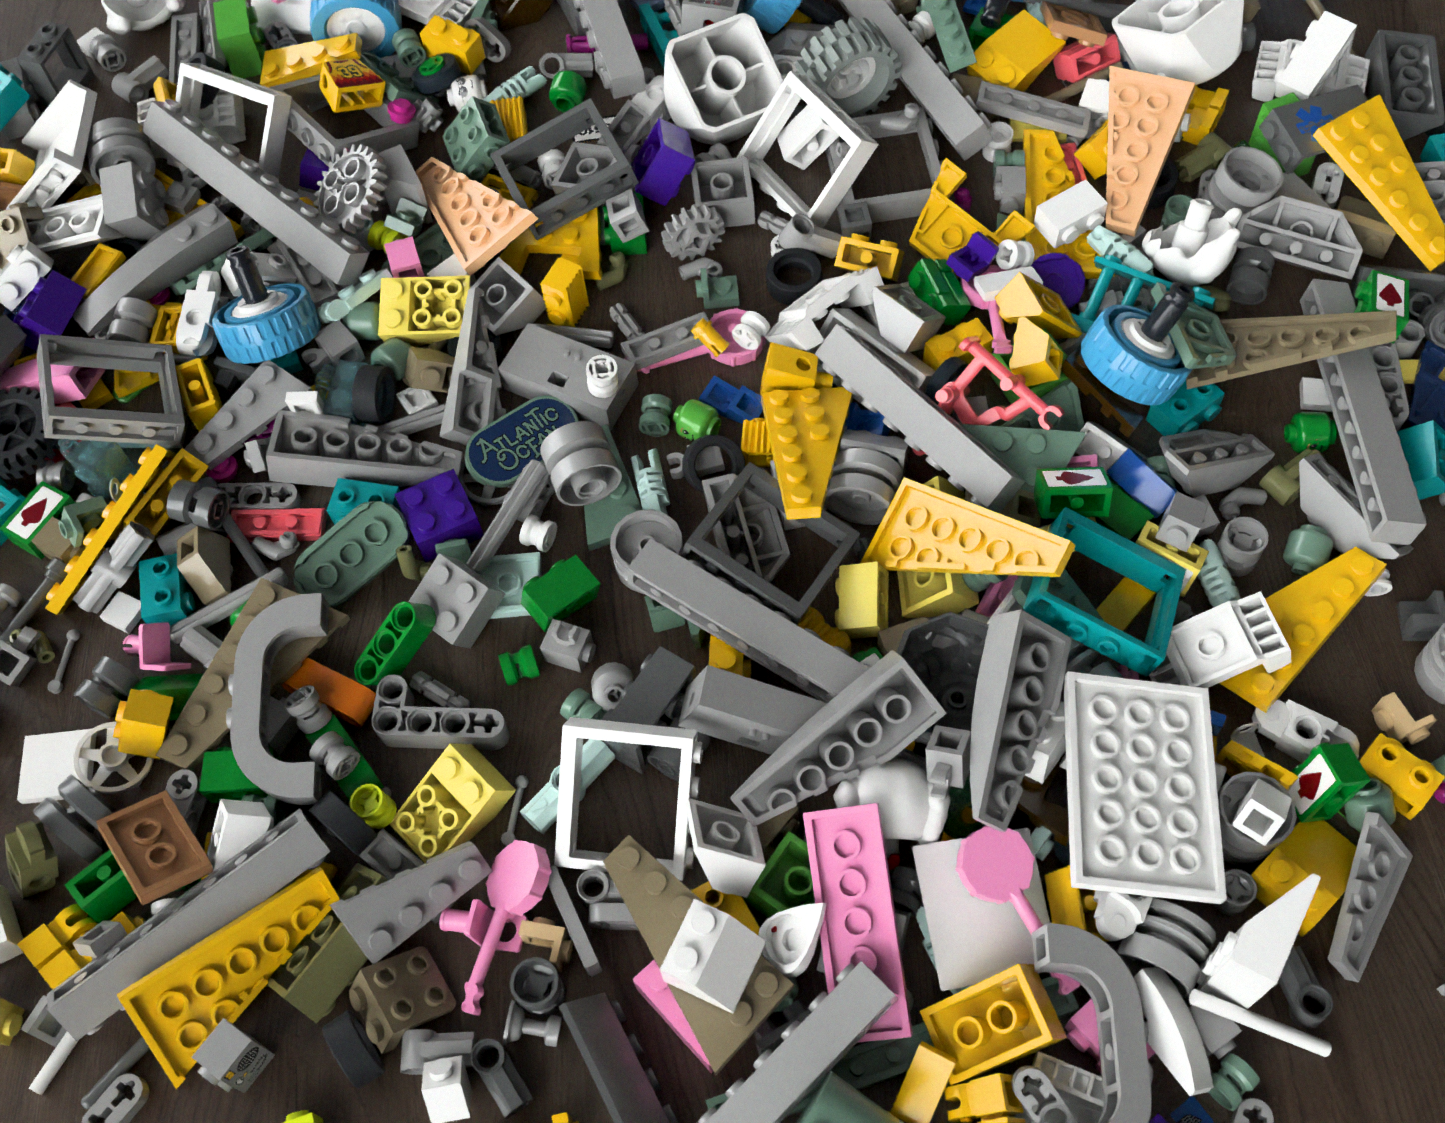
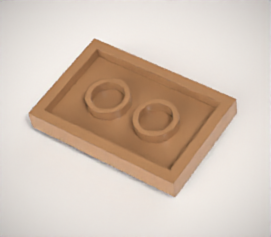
[1040,1,1108,47]
[96,790,213,906]

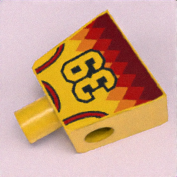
[319,55,386,113]

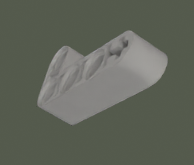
[1369,320,1425,432]
[371,674,510,750]

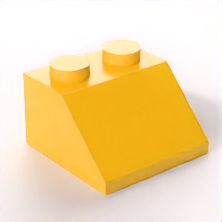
[994,272,1083,339]

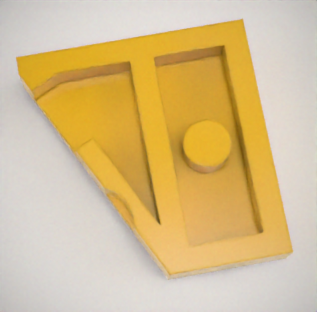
[1216,740,1299,791]

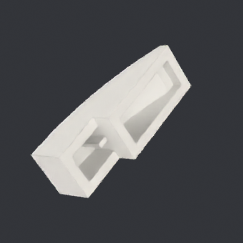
[1133,967,1213,1096]

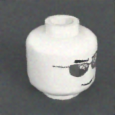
[447,75,488,112]

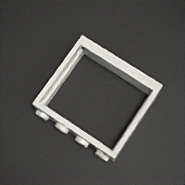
[167,63,292,178]
[736,71,879,228]
[554,717,703,881]

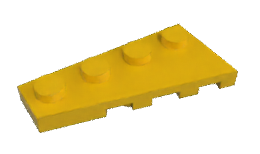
[260,33,362,88]

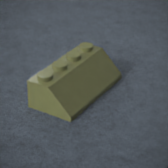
[267,863,388,1024]

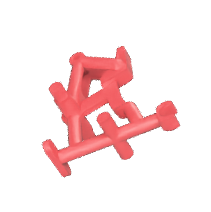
[912,336,1065,476]

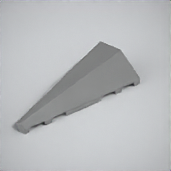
[439,286,506,446]

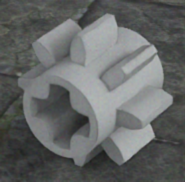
[413,98,444,133]

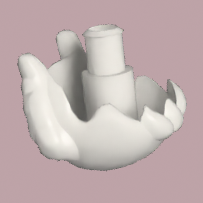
[100,0,185,35]
[1142,198,1242,286]
[833,758,951,857]

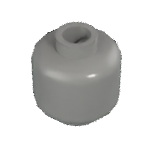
[591,662,635,711]

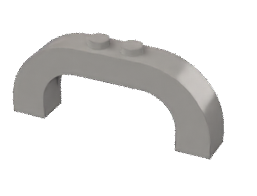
[226,593,329,805]
[1032,923,1153,1123]

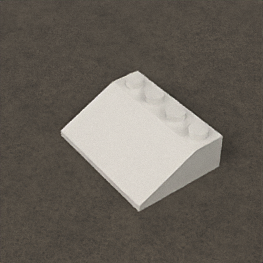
[1197,874,1321,1009]

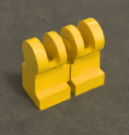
[1182,85,1229,145]
[17,904,108,990]
[944,1073,1026,1123]

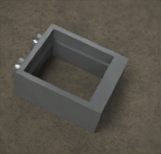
[17,21,95,107]

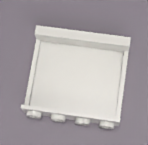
[6,79,97,210]

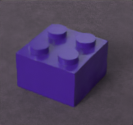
[631,117,695,206]
[12,270,87,351]
[394,469,484,562]

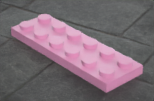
[803,803,913,1043]

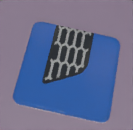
[1170,1097,1213,1123]

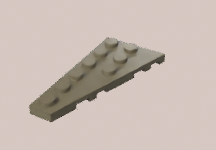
[1186,310,1397,389]
[156,578,351,771]
[603,835,794,1075]

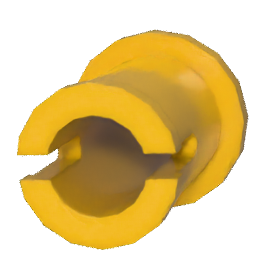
[691,318,730,357]

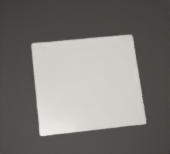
[912,828,1050,991]

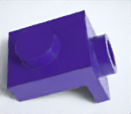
[945,231,999,282]

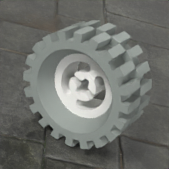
[795,17,902,118]

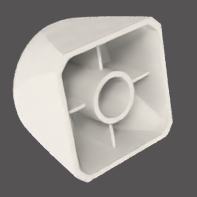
[1112,0,1244,85]
[664,13,783,145]

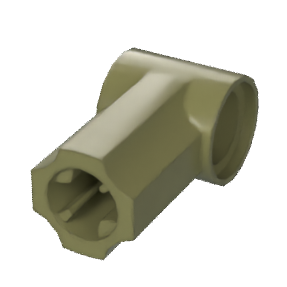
[1174,132,1233,183]
[1259,448,1324,507]

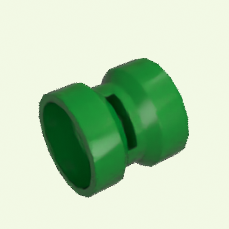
[498,644,540,686]

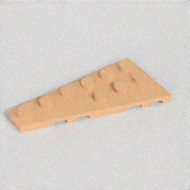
[1105,66,1195,237]
[415,157,538,276]

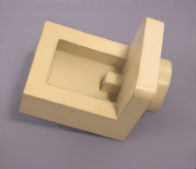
[1371,692,1437,745]
[518,917,573,972]

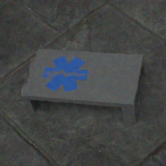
[1259,84,1368,174]

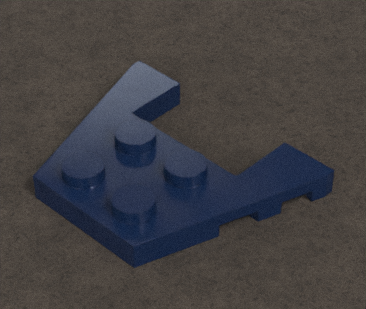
[1404,340,1445,431]

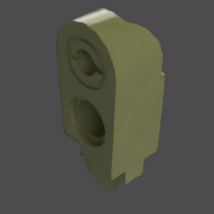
[5,820,59,899]

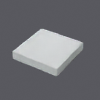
[17,729,97,804]

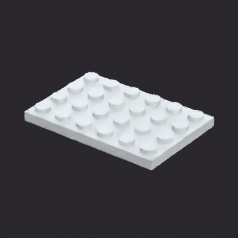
[1063,671,1227,904]

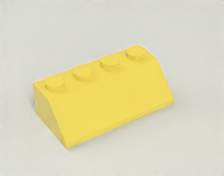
[897,476,979,618]

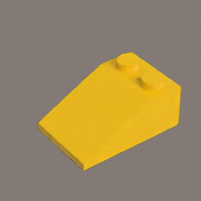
[966,10,1066,92]
[1251,820,1357,937]
[920,964,1067,1086]

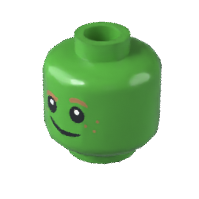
[673,399,721,442]

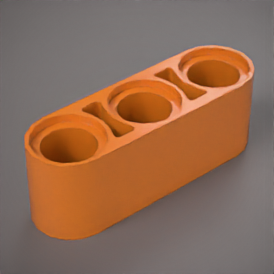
[281,657,376,728]

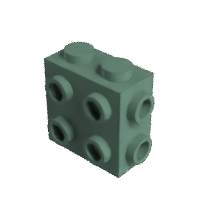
[442,96,510,183]

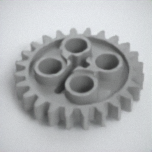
[313,144,388,235]

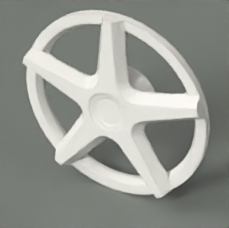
[72,721,154,794]

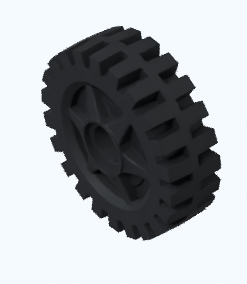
[0,387,62,479]

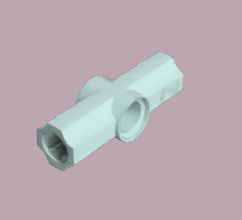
[520,739,615,834]

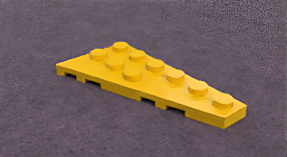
[45,444,176,615]

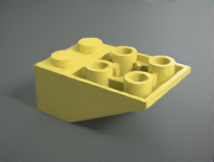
[378,275,471,347]
[390,744,516,863]

